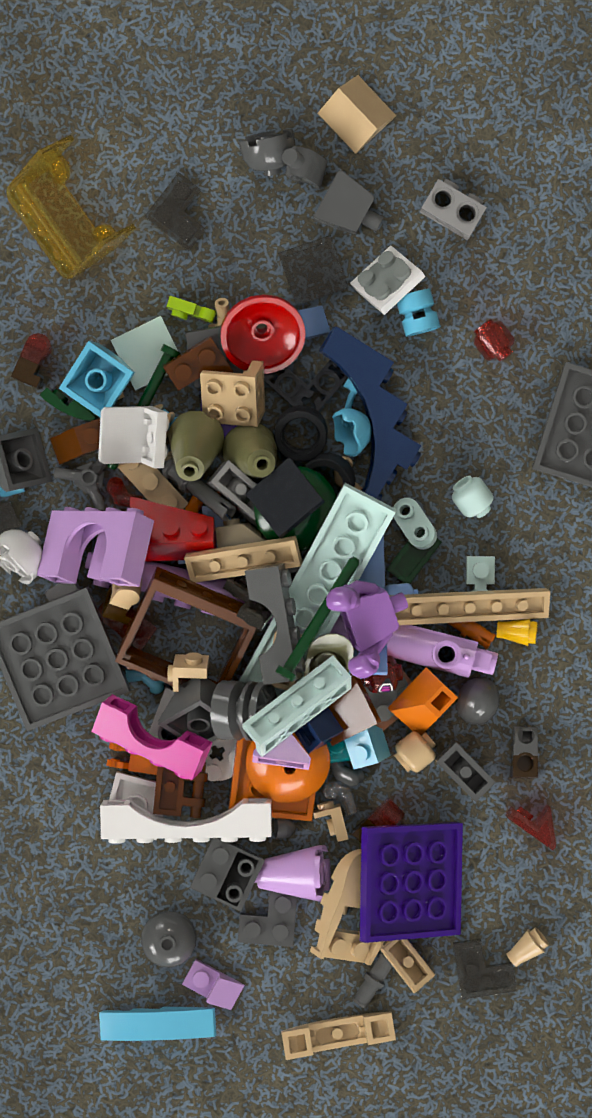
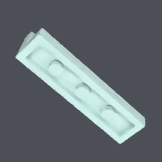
[242,655,352,757]

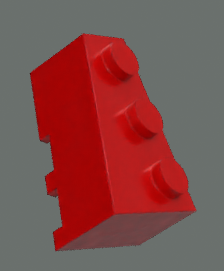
[130,496,217,561]

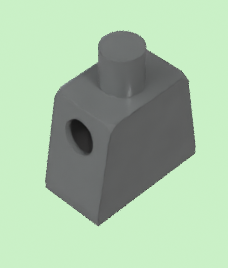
[313,169,384,235]

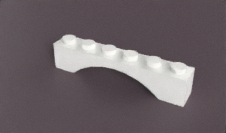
[100,798,272,843]

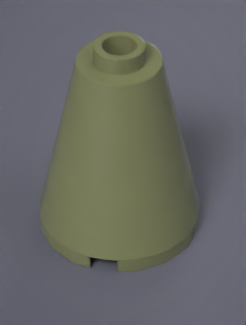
[168,411,224,481]
[222,423,278,477]

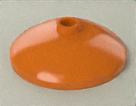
[246,732,330,803]

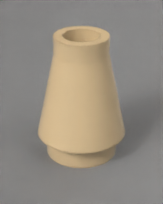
[506,927,549,967]

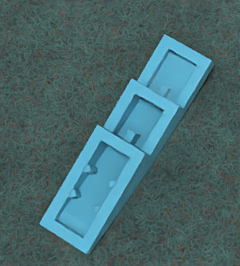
[99,1007,217,1041]

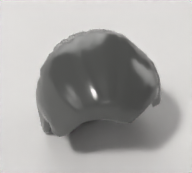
[456,677,500,725]

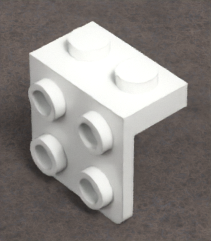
[98,406,169,468]

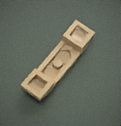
[281,1011,396,1060]

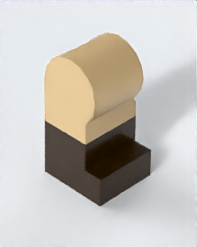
[102,577,142,625]

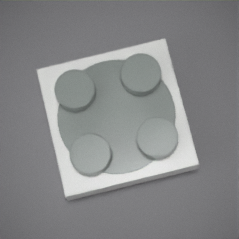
[350,245,425,315]

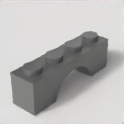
[245,563,306,685]

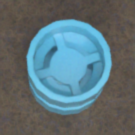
[397,289,441,337]

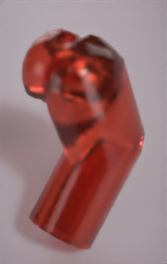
[107,477,143,508]

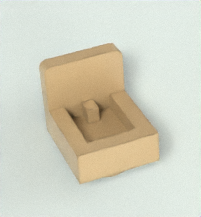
[168,652,209,692]

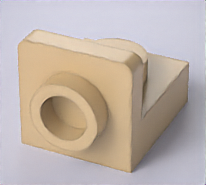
[313,801,348,842]

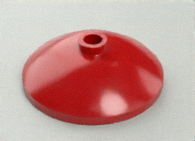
[220,295,306,374]

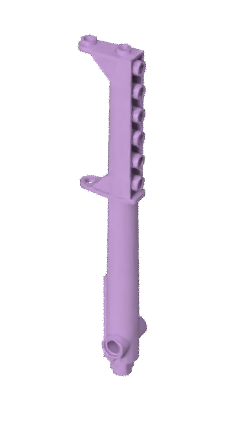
[85,531,498,678]

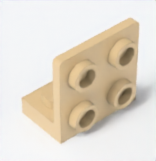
[200,361,265,427]

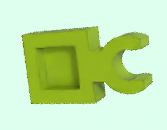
[167,296,216,323]

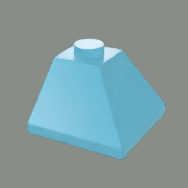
[59,341,135,418]

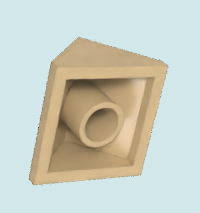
[317,75,396,154]

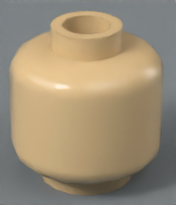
[394,731,436,773]

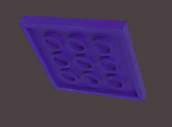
[360,822,463,943]

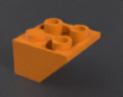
[388,667,458,735]

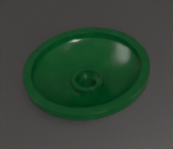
[254,466,336,551]

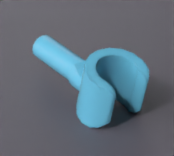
[343,378,357,408]

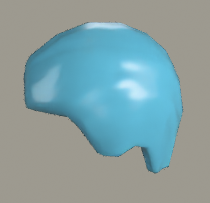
[332,408,372,457]

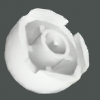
[0,529,43,585]

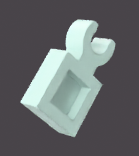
[466,556,495,591]

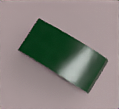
[39,388,98,422]

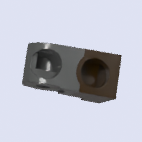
[510,726,538,779]

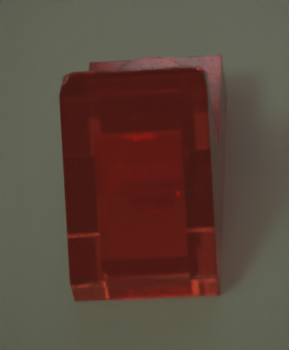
[505,804,556,850]

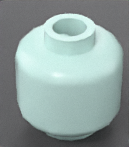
[452,476,494,518]

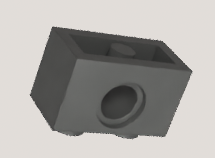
[434,739,496,802]

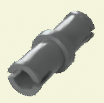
[352,952,392,1009]

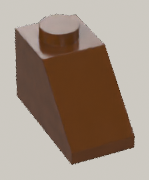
[50,418,100,465]

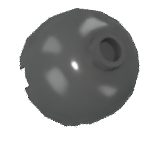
[238,129,295,176]
[141,910,197,968]

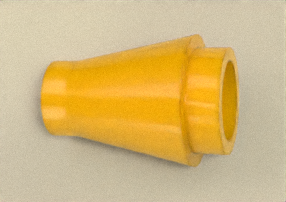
[496,619,537,646]

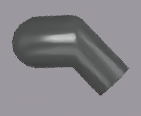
[330,762,364,787]

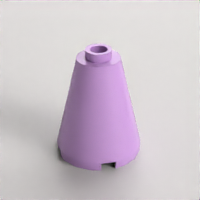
[255,845,331,902]

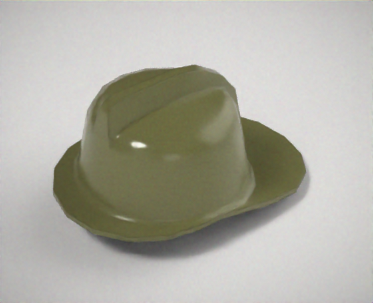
[304,633,354,677]

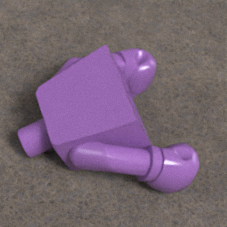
[326,580,408,679]

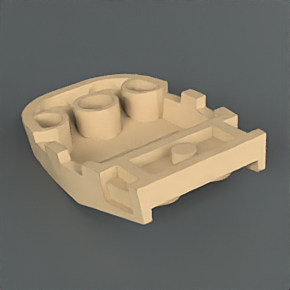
[310,849,385,966]

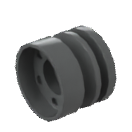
[210,680,277,741]

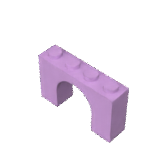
[37,507,154,587]

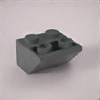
[190,838,265,911]

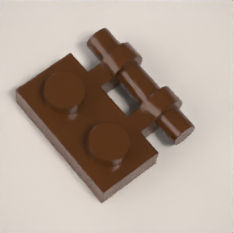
[153,761,208,818]

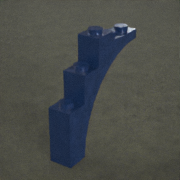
[319,326,421,501]

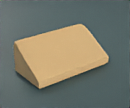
[380,939,435,993]

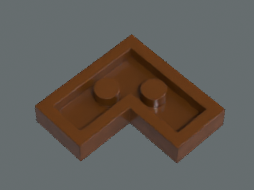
[163,335,234,391]

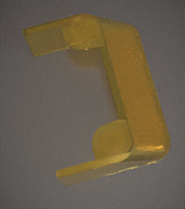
[6,135,136,279]

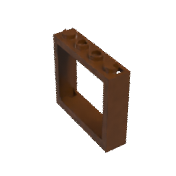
[115,567,261,687]

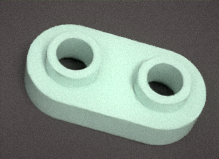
[393,498,437,550]

